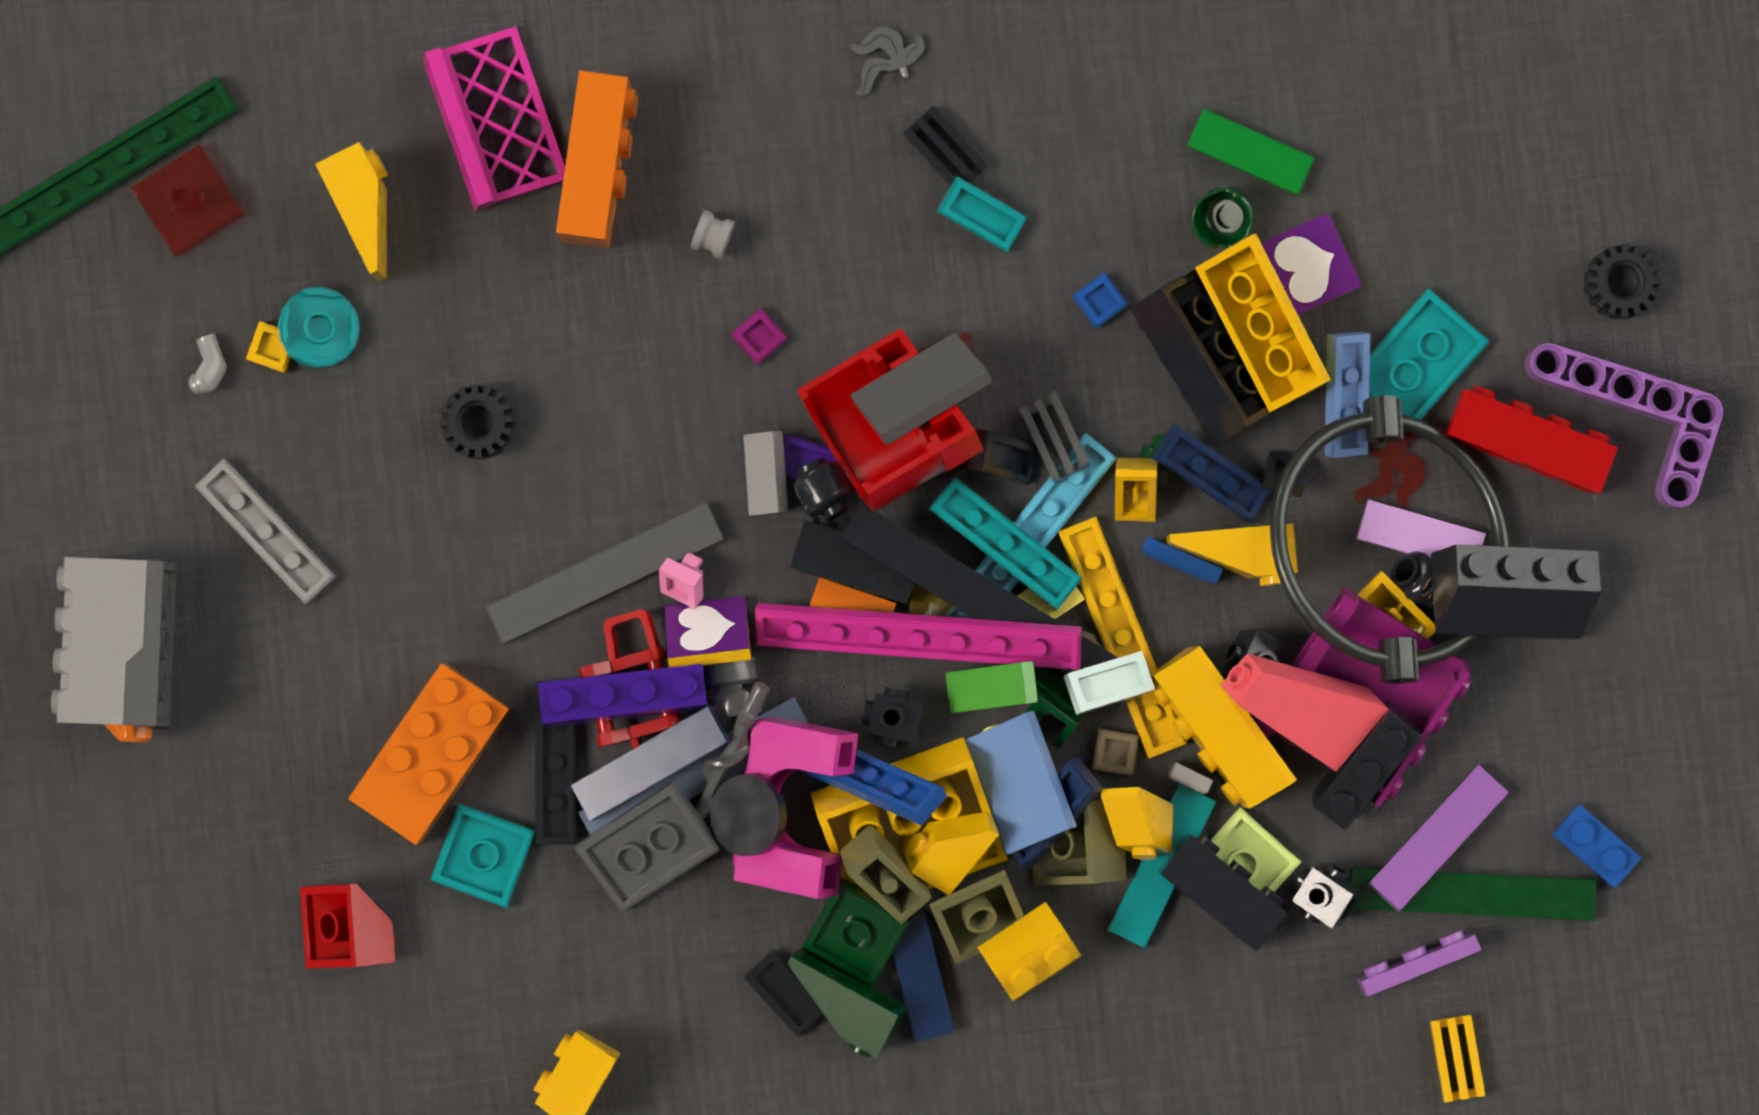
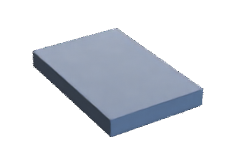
[965,711,1077,855]

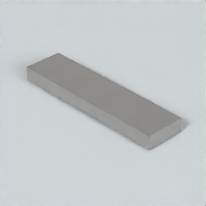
[194,459,336,605]

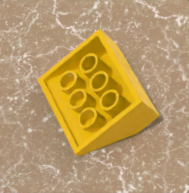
[810,737,1008,890]

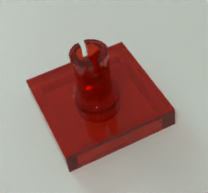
[131,144,245,258]

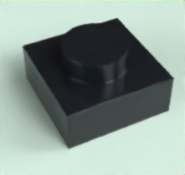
[1262,450,1309,498]

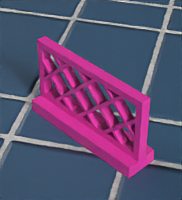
[422,26,565,212]

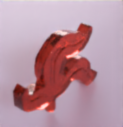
[1355,431,1425,507]

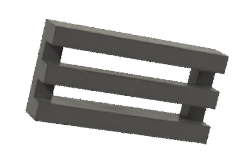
[1019,392,1091,483]

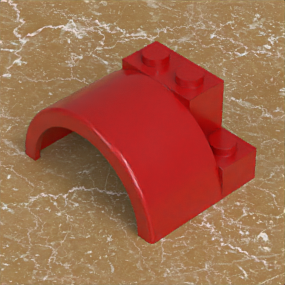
[797,328,983,511]

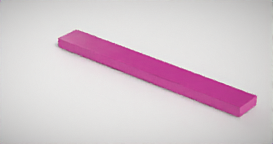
[755,603,1082,670]

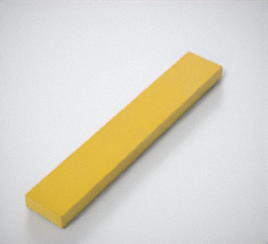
[1058,517,1187,759]

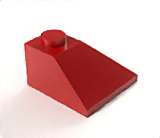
[300,884,395,968]

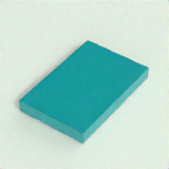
[1369,288,1490,433]

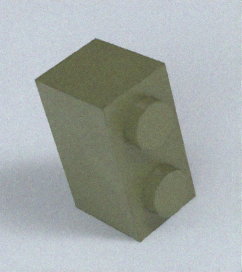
[840,825,932,924]

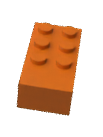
[556,70,638,249]
[348,663,513,845]

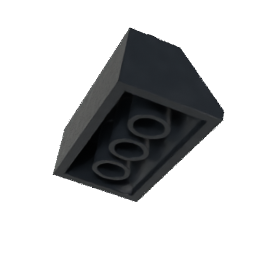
[1130,269,1281,447]
[1431,544,1601,640]

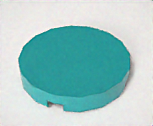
[277,287,360,369]

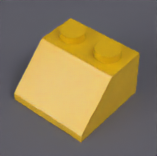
[977,902,1082,1002]
[533,1029,621,1115]

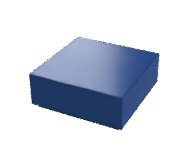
[1072,272,1129,330]

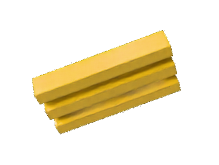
[1429,1014,1485,1103]

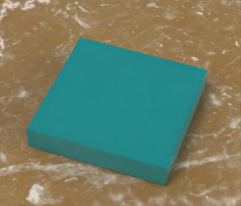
[430,803,535,908]

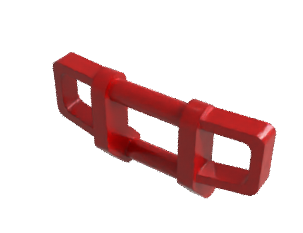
[578,609,683,749]

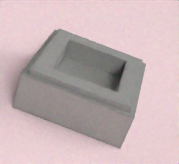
[1168,762,1213,794]

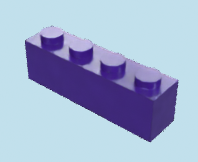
[538,664,707,728]

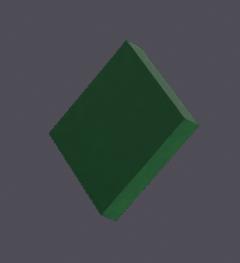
[801,877,912,988]

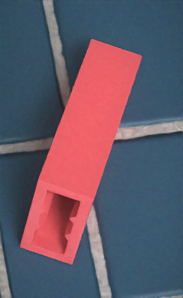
[1221,653,1389,772]

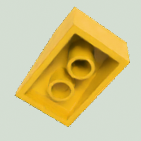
[315,142,388,283]
[1164,523,1298,586]

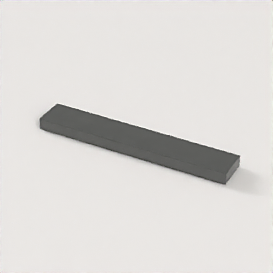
[486,502,724,644]

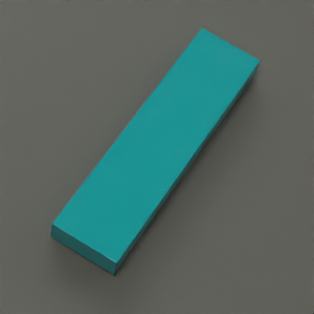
[929,477,1082,610]
[1107,783,1216,948]

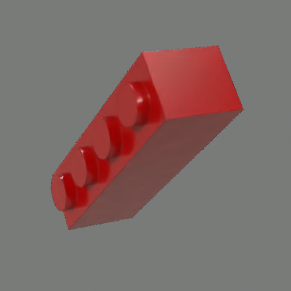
[1445,385,1618,495]

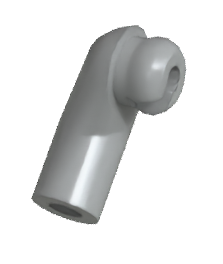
[188,334,227,395]

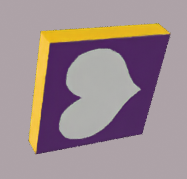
[1261,213,1362,316]
[664,596,751,667]

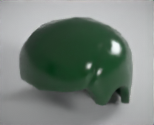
[1190,187,1256,249]

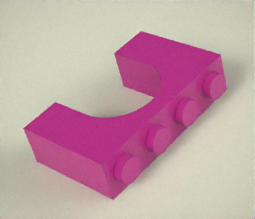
[733,717,859,899]

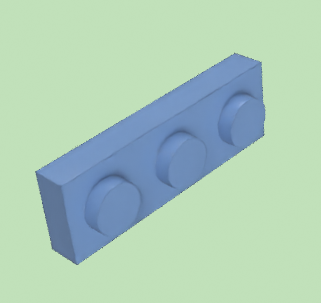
[1325,332,1370,458]

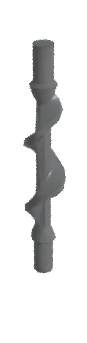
[695,682,770,819]

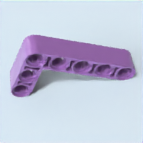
[1524,343,1723,509]

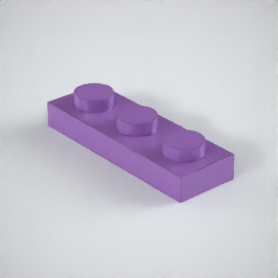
[1357,930,1481,997]

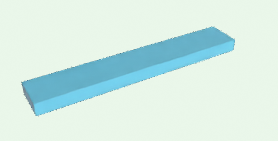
[939,433,1117,619]

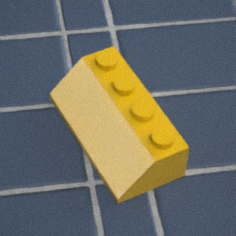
[1195,233,1331,413]
[1150,646,1297,809]

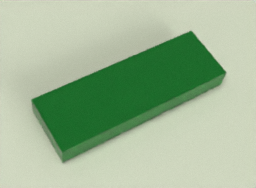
[1186,108,1314,196]

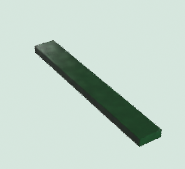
[0,76,240,258]

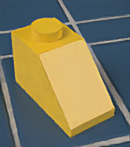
[1101,787,1173,860]
[904,812,999,895]

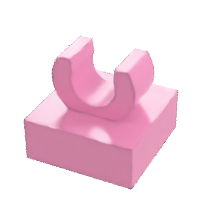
[659,553,704,609]

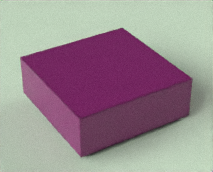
[730,308,788,366]

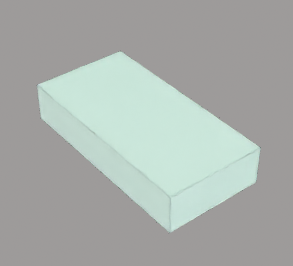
[1063,651,1155,715]

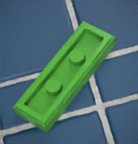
[946,661,1038,713]

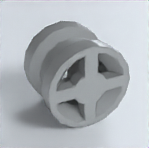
[690,210,735,259]

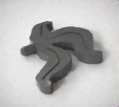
[850,27,925,97]

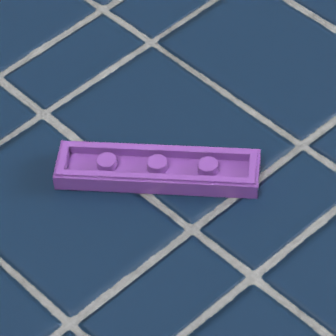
[1368,765,1509,912]

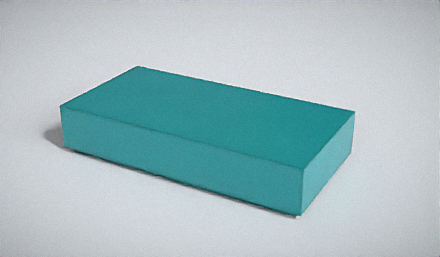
[936,176,1027,252]

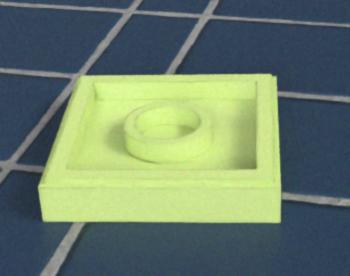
[1210,807,1301,892]

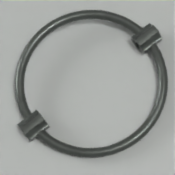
[1270,395,1510,684]

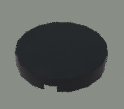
[710,774,787,856]

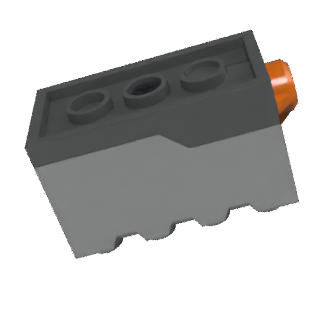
[51,557,177,742]

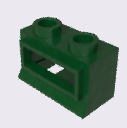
[1025,667,1085,749]

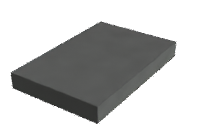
[850,332,993,446]
[574,780,722,913]

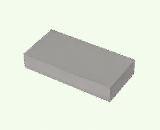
[743,431,788,516]

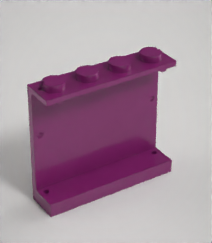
[1254,586,1472,807]

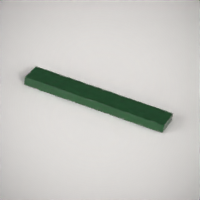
[1350,868,1597,921]

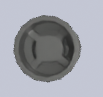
[703,655,763,719]

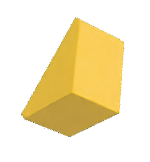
[1115,458,1157,522]
[1358,571,1435,639]

